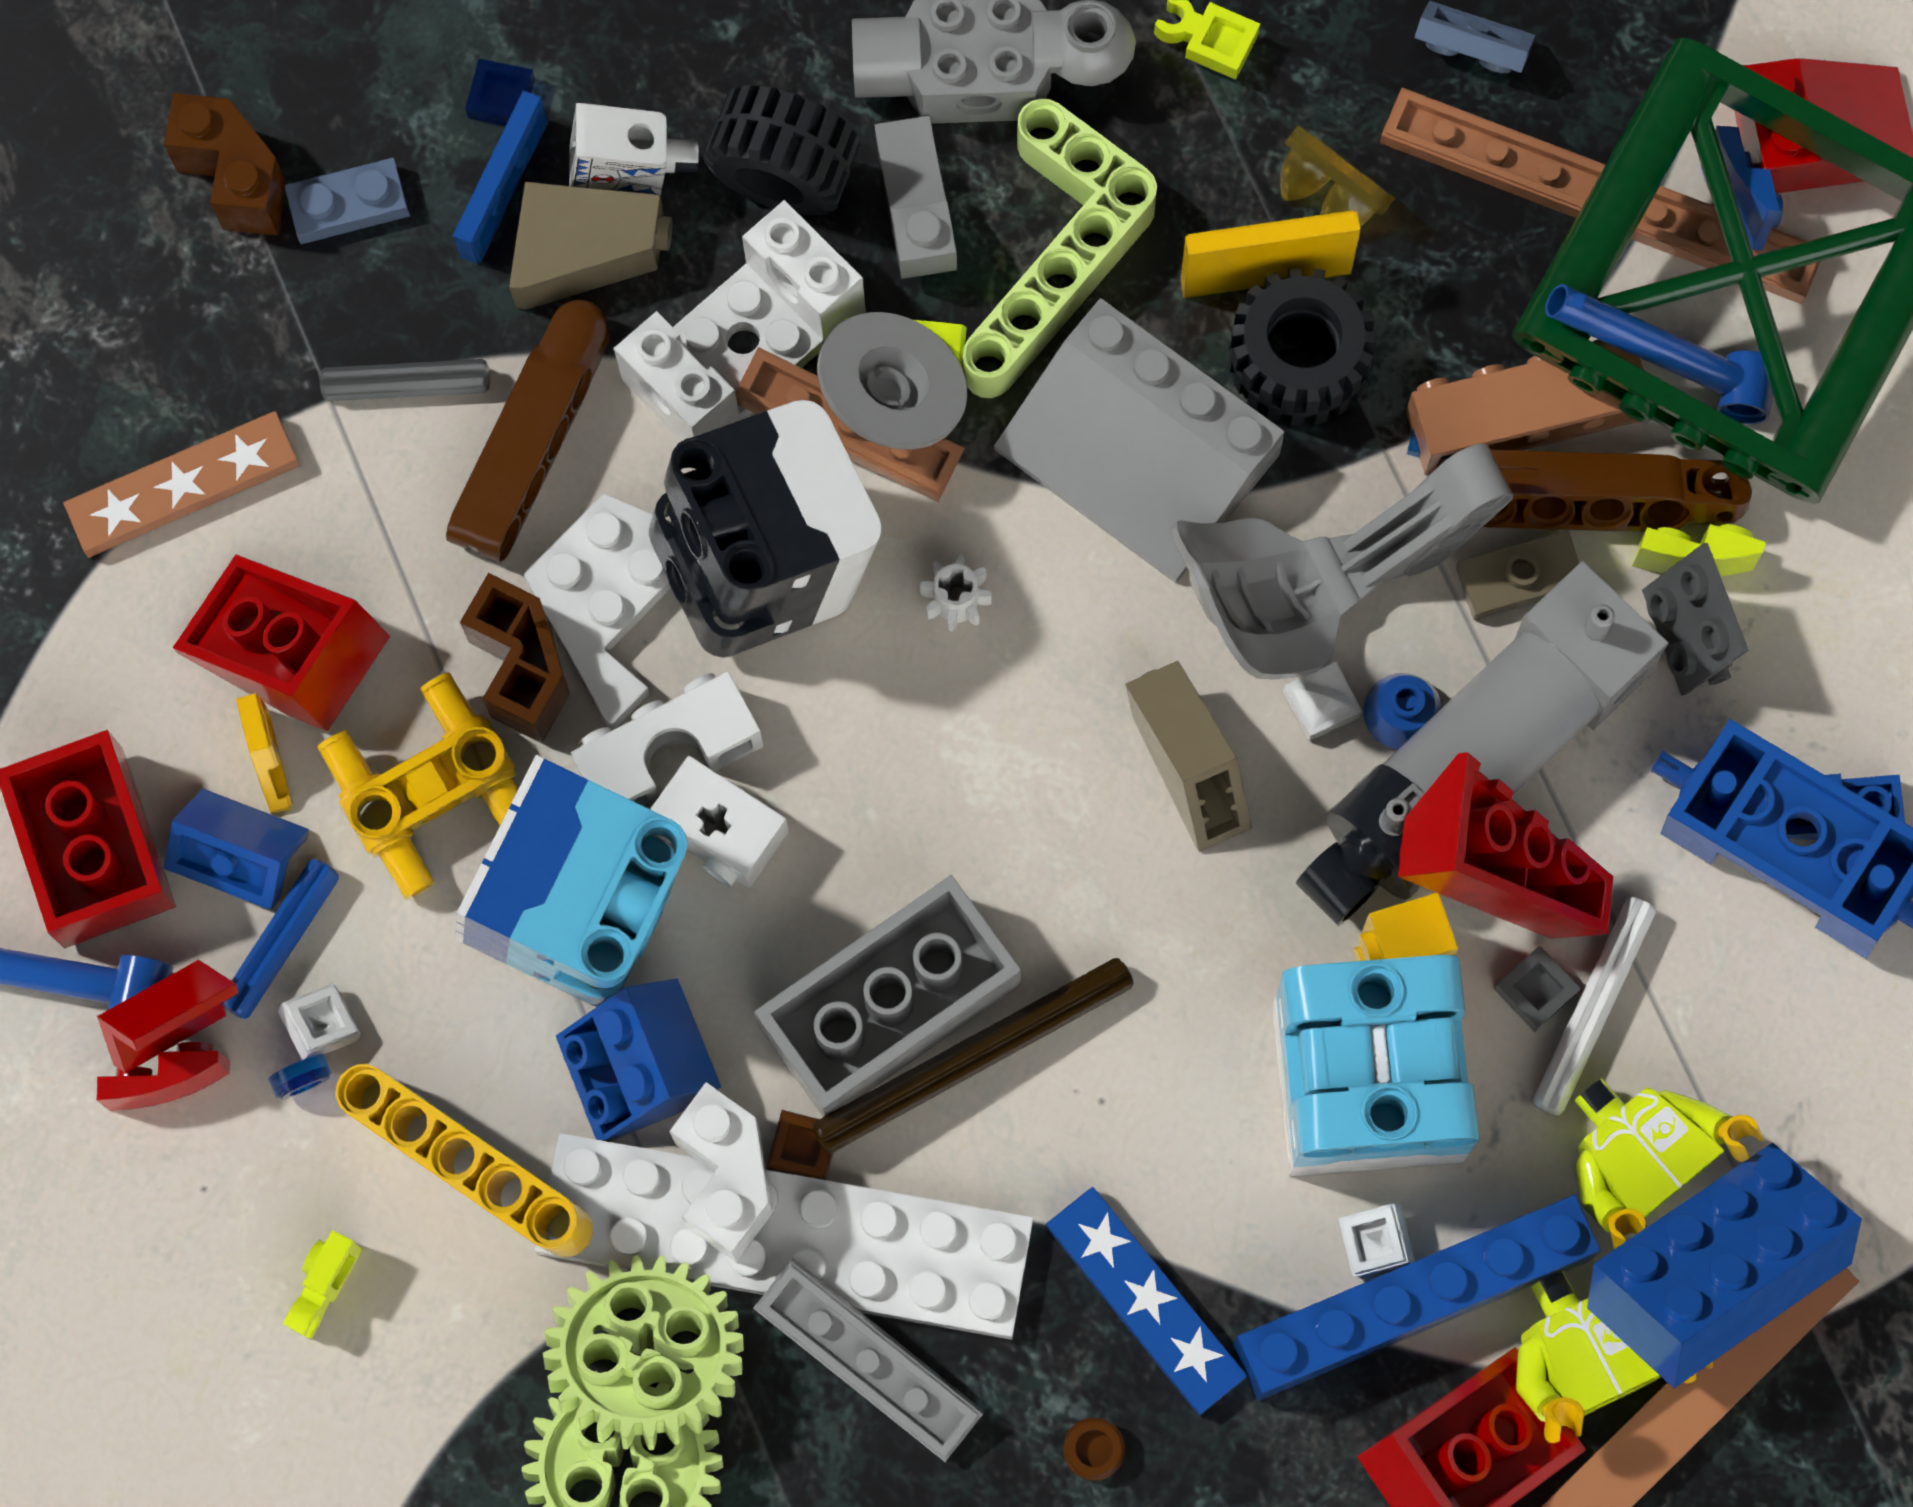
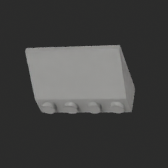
[994,298,1284,583]

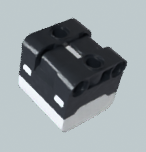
[649,400,882,658]

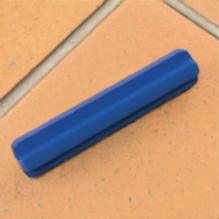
[221,859,339,1019]

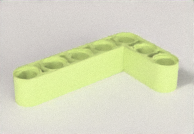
[963,98,1157,398]

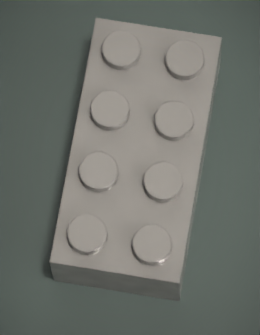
[754,874,1021,1117]

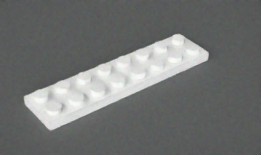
[535,1133,1033,1340]

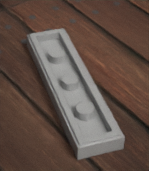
[753,1258,984,1462]

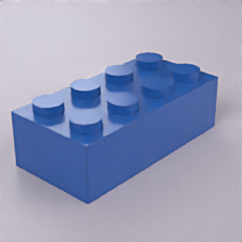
[1587,1142,1862,1388]

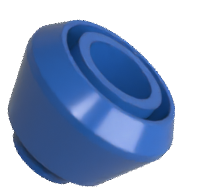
[1363,673,1443,750]

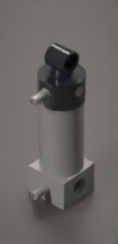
[1296,561,1668,926]

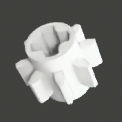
[920,555,992,632]

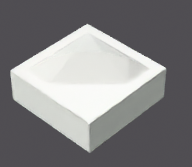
[1283,661,1363,741]
[277,983,361,1062]
[1338,1203,1415,1278]

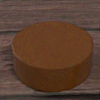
[1063,1418,1125,1482]

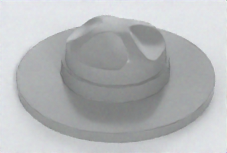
[817,312,967,450]

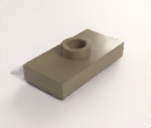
[1456,530,1579,620]

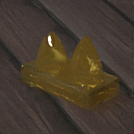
[1280,125,1395,228]

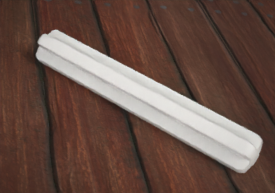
[1533,897,1656,1116]

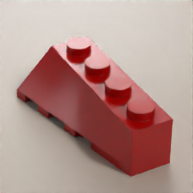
[1398,752,1614,939]

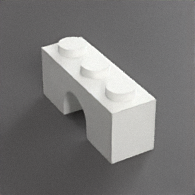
[571,671,764,807]

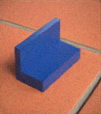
[163,788,309,910]

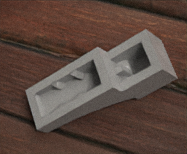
[874,116,957,279]

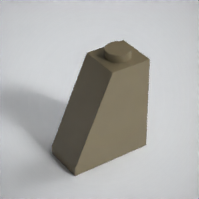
[509,182,673,310]
[1125,661,1252,852]

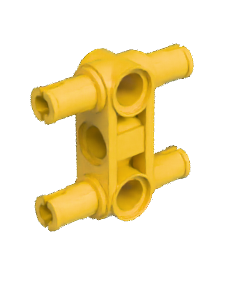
[317,672,518,900]

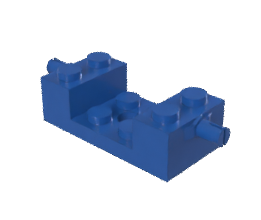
[1650,719,1913,959]

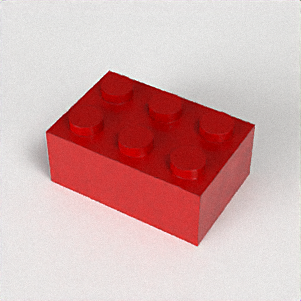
[0,729,176,949]

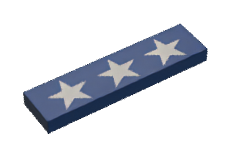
[1046,1186,1247,1416]

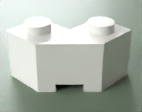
[670,1082,772,1263]

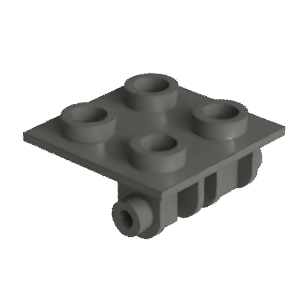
[1642,543,1749,696]

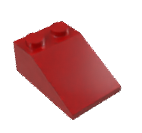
[1734,58,1913,193]
[172,554,390,732]
[1356,1347,1586,1507]

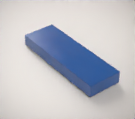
[453,90,548,264]

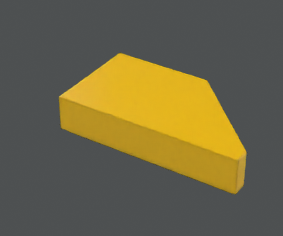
[236,693,293,814]

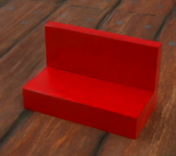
[97,960,238,1073]

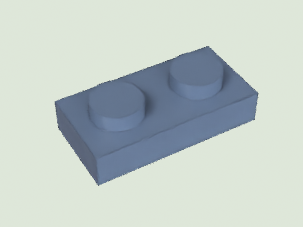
[1414,1,1535,73]
[284,157,410,244]

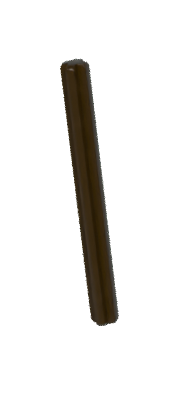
[812,958,1134,1153]

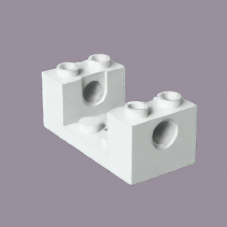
[614,200,866,441]

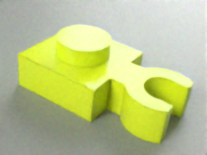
[1154,0,1260,80]
[283,1230,363,1340]

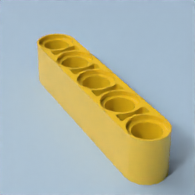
[335,1064,593,1257]

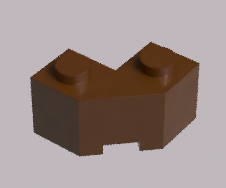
[164,93,287,236]
[460,572,570,743]

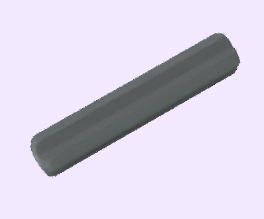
[320,359,490,401]

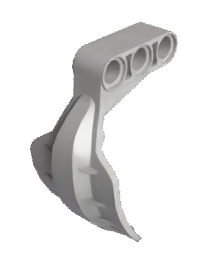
[1171,443,1513,680]

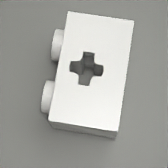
[650,755,789,890]

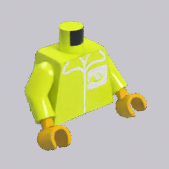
[1574,1078,1764,1249]
[1516,1271,1713,1443]

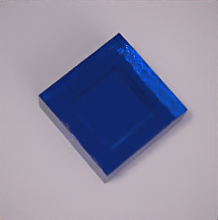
[465,59,535,126]

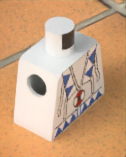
[569,103,699,195]

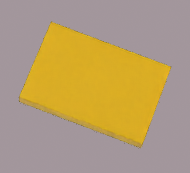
[1181,210,1361,298]

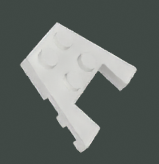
[524,494,674,730]

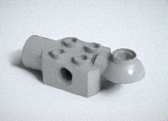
[852,0,1136,124]

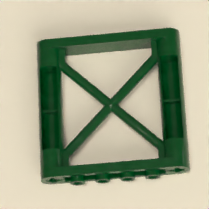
[1511,38,1913,504]

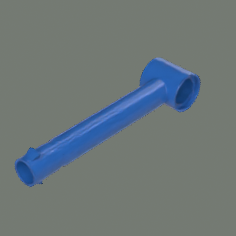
[1545,284,1773,424]
[0,948,173,1010]

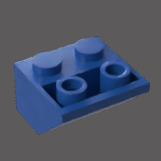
[556,978,721,1142]

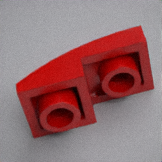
[96,1042,230,1111]

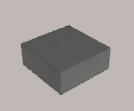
[1494,945,1581,1032]

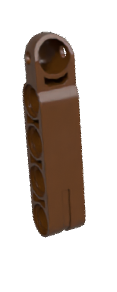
[446,300,610,563]
[1483,450,1752,532]

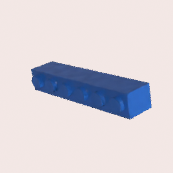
[1233,1194,1601,1401]

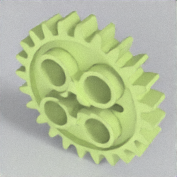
[543,1255,744,1450]
[522,1371,723,1507]

